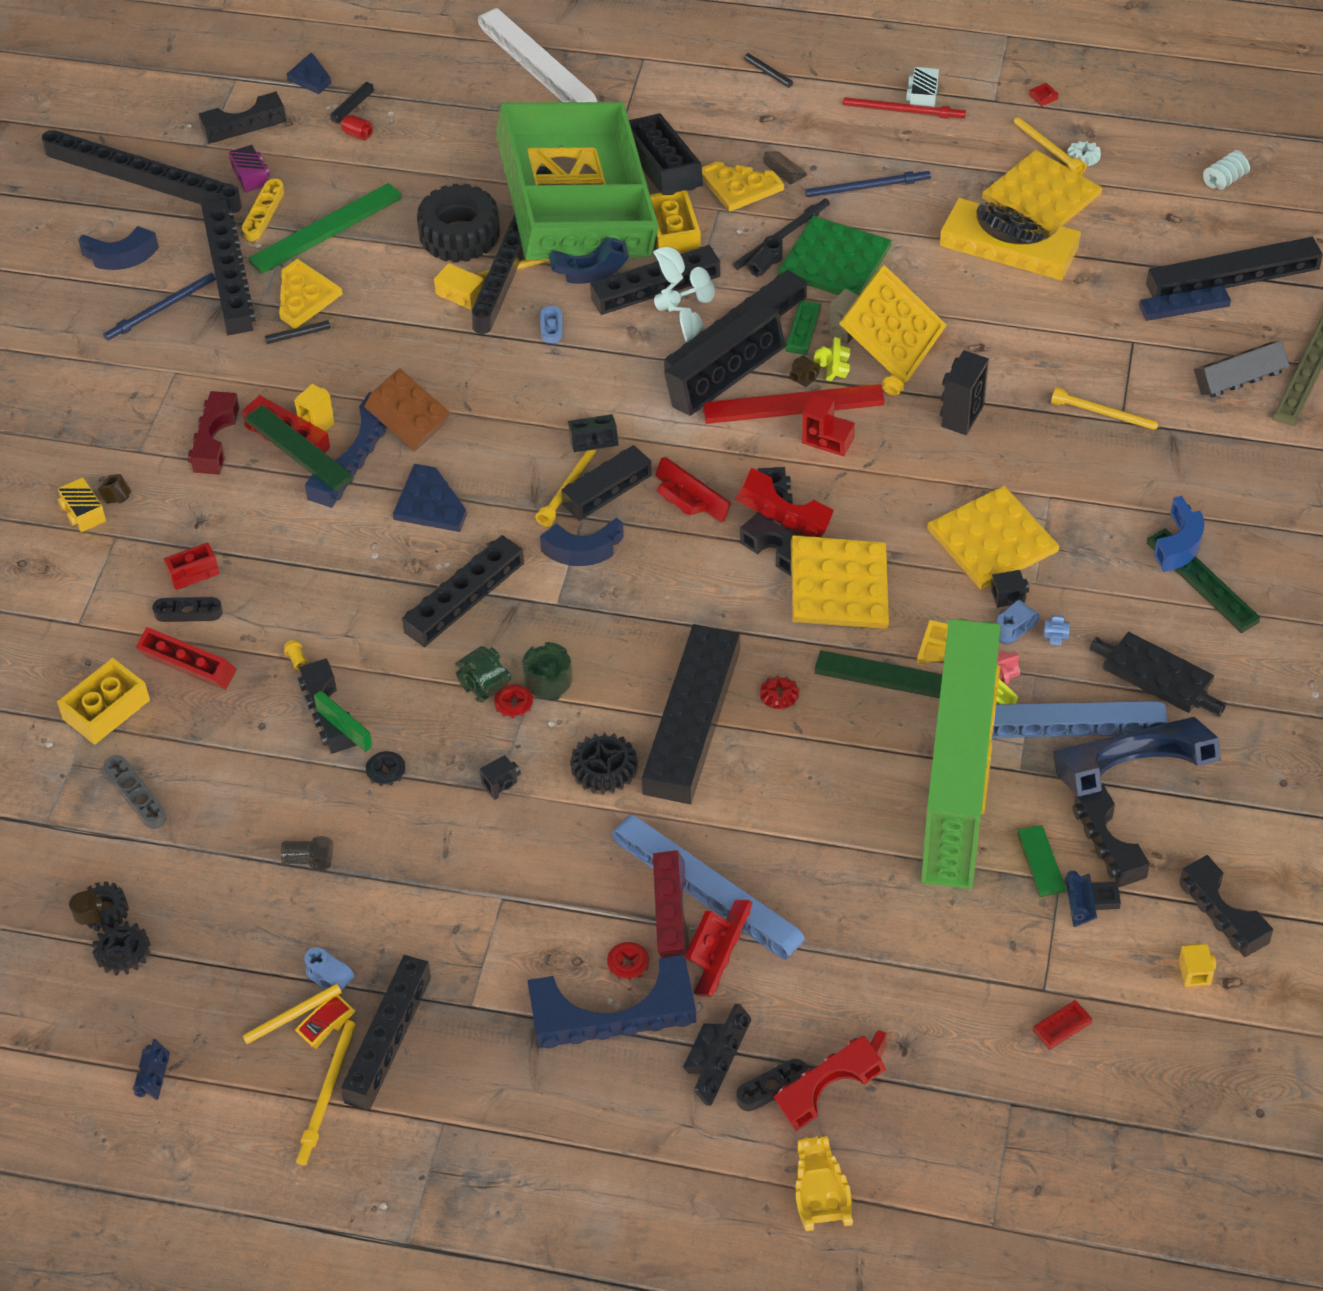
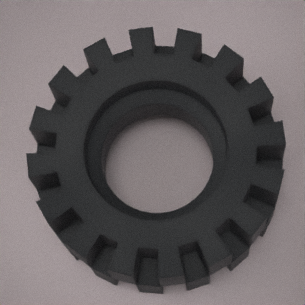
[87,881,129,932]

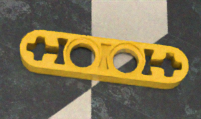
[242,179,285,241]

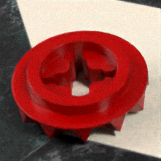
[760,675,799,709]
[494,684,534,719]
[607,942,649,981]

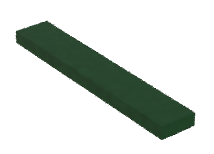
[245,405,353,493]
[1146,528,1261,633]
[814,650,942,699]

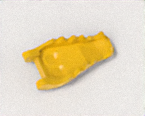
[795,1136,853,1232]

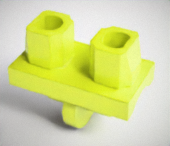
[814,337,850,382]

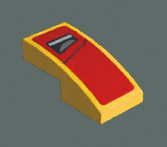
[295,995,355,1049]

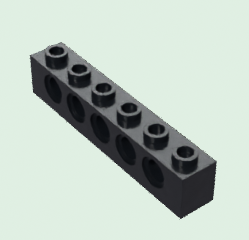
[590,245,720,315]
[402,535,524,648]
[341,955,431,1111]

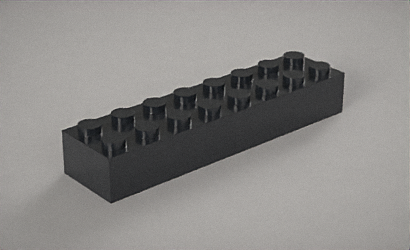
[642,624,740,805]

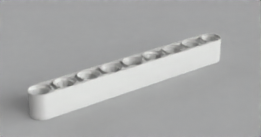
[478,8,597,102]

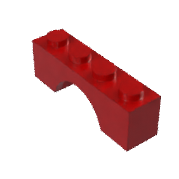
[735,467,834,538]
[773,1035,887,1131]

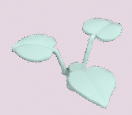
[653,247,715,342]

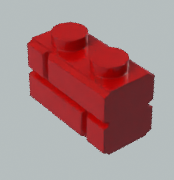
[163,542,220,590]

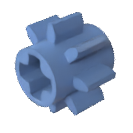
[1044,615,1070,645]

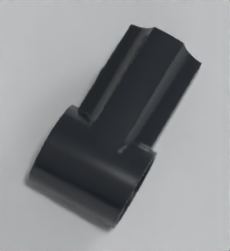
[747,235,783,277]

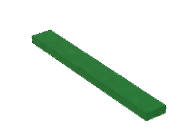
[248,183,402,274]

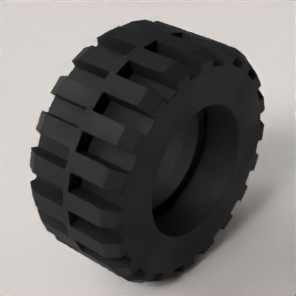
[417,183,500,262]

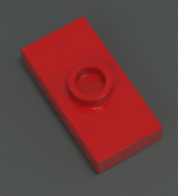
[1033,1000,1092,1050]

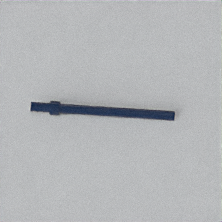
[805,171,931,197]
[103,273,216,341]

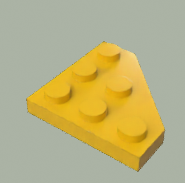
[702,161,784,212]
[279,259,343,328]

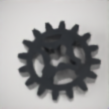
[92,921,151,976]

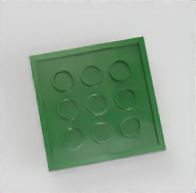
[778,216,892,295]

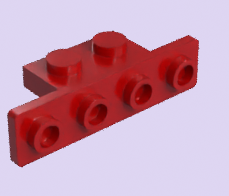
[655,457,731,522]
[684,900,753,997]

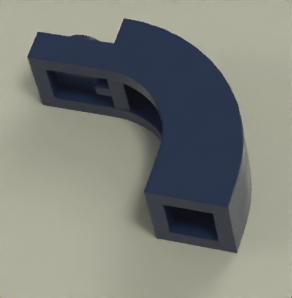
[78,226,159,270]
[549,237,629,284]
[540,517,624,566]

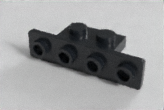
[683,1004,751,1106]

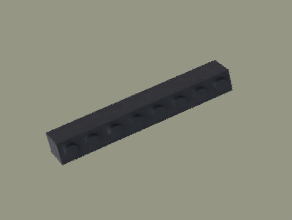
[1146,236,1323,297]
[664,269,807,370]

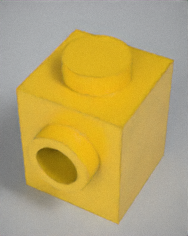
[1179,943,1216,987]

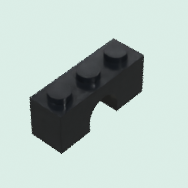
[740,512,795,577]

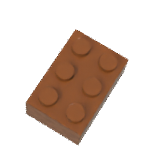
[364,368,450,451]

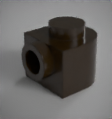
[790,356,820,387]
[98,474,131,504]
[69,889,104,925]

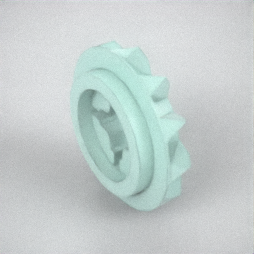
[1067,140,1101,166]

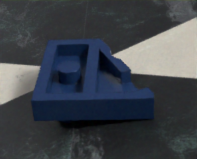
[287,53,331,94]

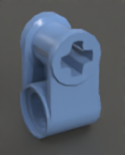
[997,600,1040,644]
[304,947,354,991]

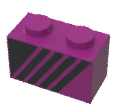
[229,144,270,193]

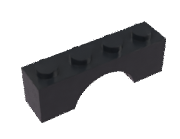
[198,91,287,144]
[297,658,357,754]
[1072,785,1150,887]
[1179,855,1274,957]

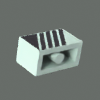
[906,67,939,107]

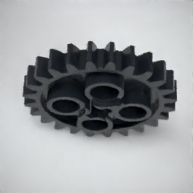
[977,202,1045,243]

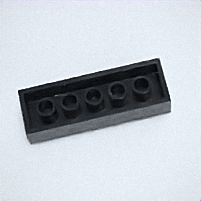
[629,113,703,195]
[664,303,786,416]

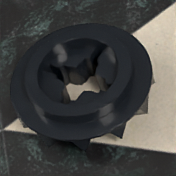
[366,751,405,787]

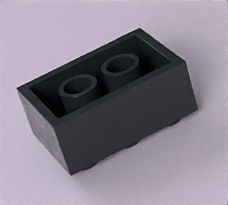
[940,350,989,436]

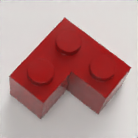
[802,394,855,457]

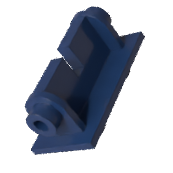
[1065,871,1097,927]
[133,1039,170,1100]

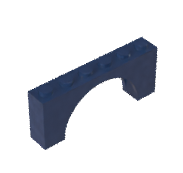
[1054,717,1221,797]
[527,955,696,1048]

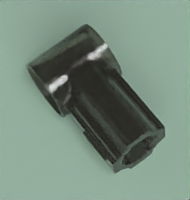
[281,836,334,870]

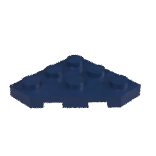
[393,464,467,532]

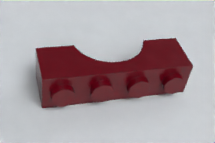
[188,391,240,475]
[653,850,689,958]

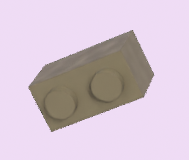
[829,289,859,344]

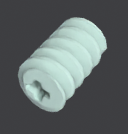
[1203,150,1250,190]

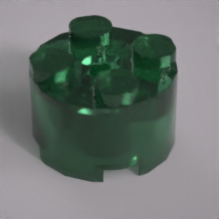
[522,642,573,701]
[455,646,512,703]

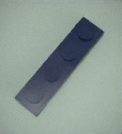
[1139,285,1231,321]

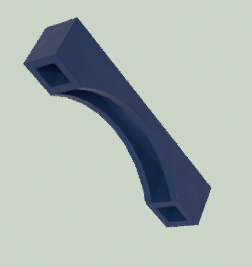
[305,392,387,508]

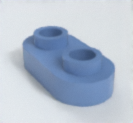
[540,306,563,343]

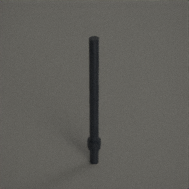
[733,198,830,270]

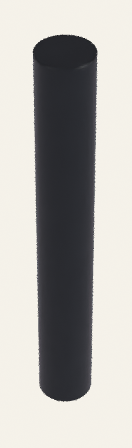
[744,53,793,88]
[265,320,331,344]

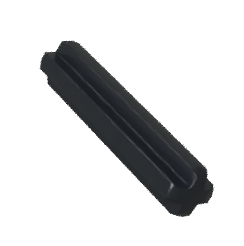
[330,82,374,123]

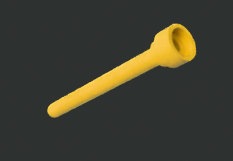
[1014,117,1087,175]
[1051,386,1158,430]
[535,449,596,527]

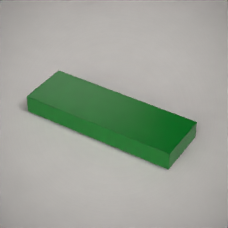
[786,300,821,355]
[314,691,372,752]
[1017,825,1066,897]

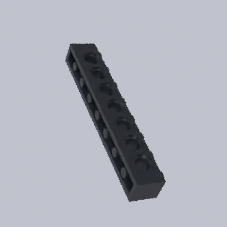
[201,199,256,336]

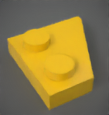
[917,620,948,664]

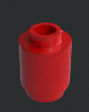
[341,115,373,141]

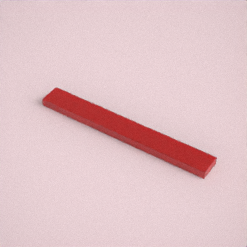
[703,384,884,424]

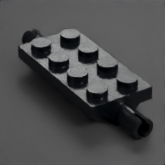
[1089,631,1227,717]

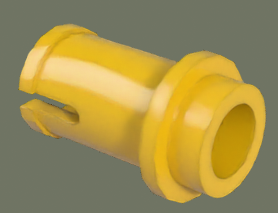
[284,640,309,671]

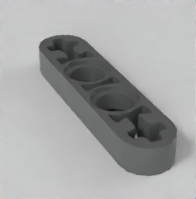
[104,755,166,829]

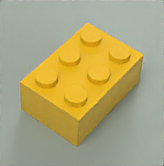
[650,190,701,254]
[57,657,150,745]

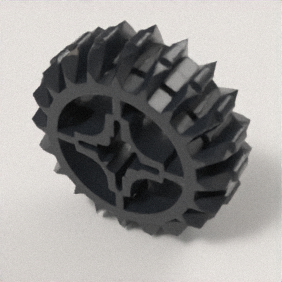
[570,731,638,795]

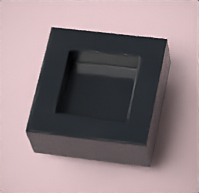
[1091,881,1121,910]

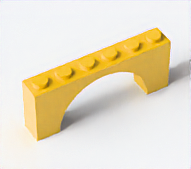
[940,198,1081,281]

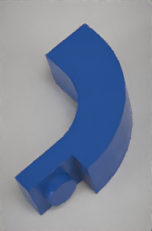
[1154,496,1204,572]

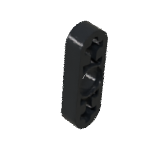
[152,597,223,622]
[736,1059,808,1111]

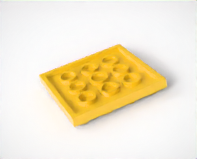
[982,149,1102,237]
[839,265,947,383]
[927,485,1059,590]
[791,535,889,629]

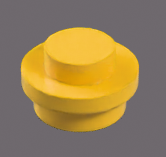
[882,376,905,396]

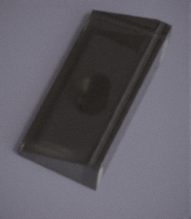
[764,152,807,185]

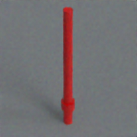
[843,97,966,119]

